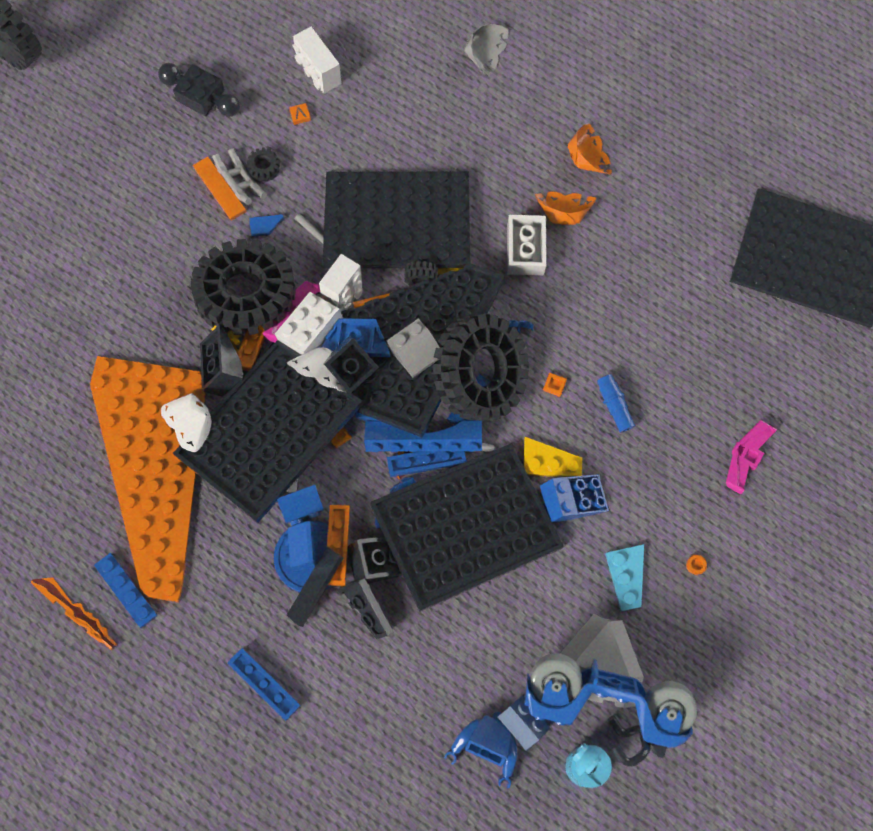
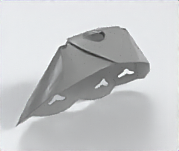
[464,24,508,75]

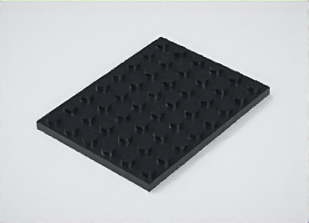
[322,171,471,269]
[729,188,873,328]
[173,340,363,523]
[370,443,564,612]

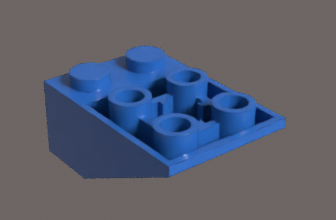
[540,474,609,523]

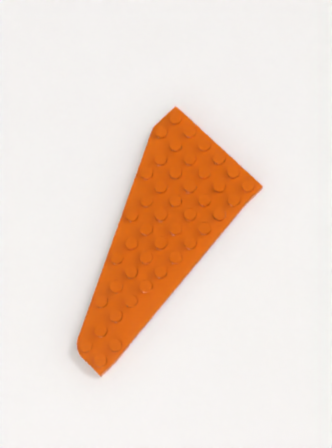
[90,356,206,602]

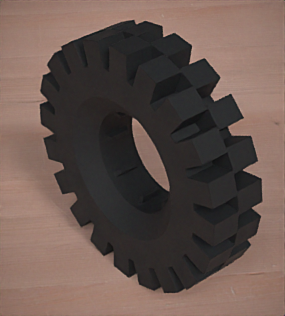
[0,0,42,70]
[191,239,296,335]
[433,314,529,421]

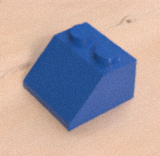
[277,485,324,526]
[285,521,316,571]

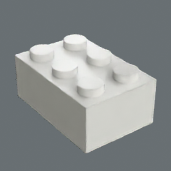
[293,27,341,93]
[507,215,546,275]
[319,254,363,311]
[275,292,343,356]

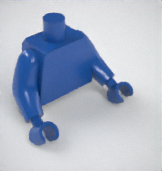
[444,712,517,789]

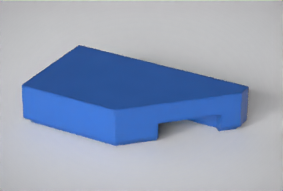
[249,214,284,237]

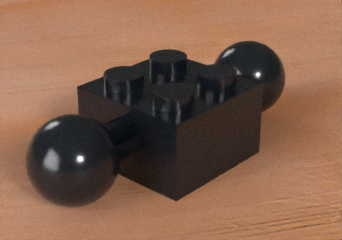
[158,63,240,117]

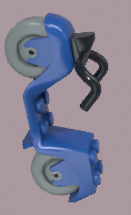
[524,653,697,767]

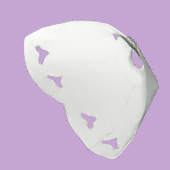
[286,347,346,393]
[161,394,212,452]

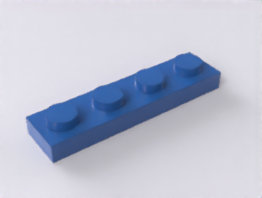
[387,451,467,478]
[94,553,158,629]
[227,648,301,721]

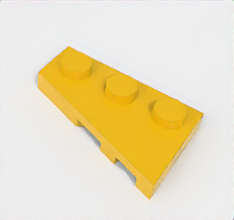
[524,437,582,477]

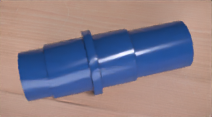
[597,374,635,433]

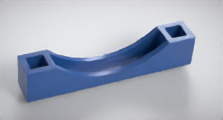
[364,421,482,452]

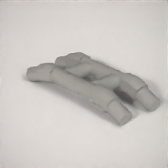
[212,148,267,205]

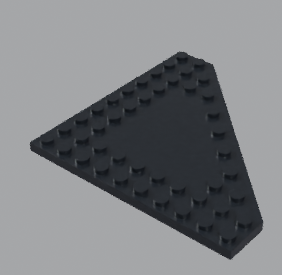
[256,264,505,438]

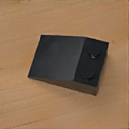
[200,324,243,397]
[348,537,403,583]

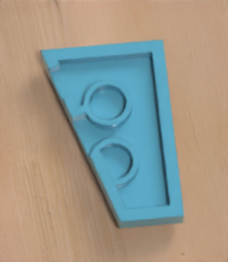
[605,545,644,612]

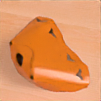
[568,124,612,175]
[535,192,596,225]

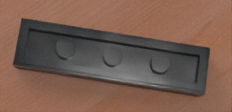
[287,546,344,627]

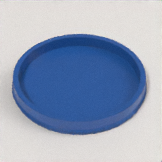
[274,521,348,592]

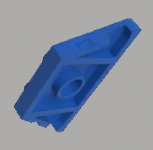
[318,318,390,357]

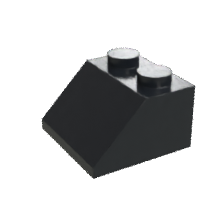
[324,337,379,394]

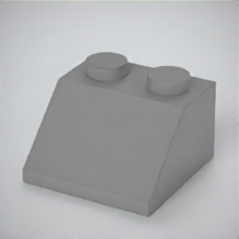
[387,318,440,378]

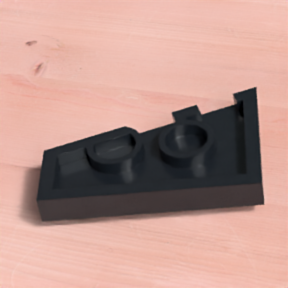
[337,578,393,639]

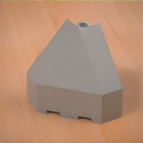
[560,614,643,708]

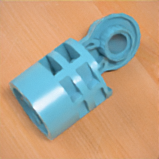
[565,743,612,788]

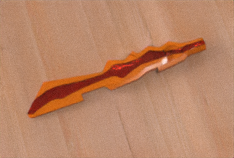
[31,577,117,650]

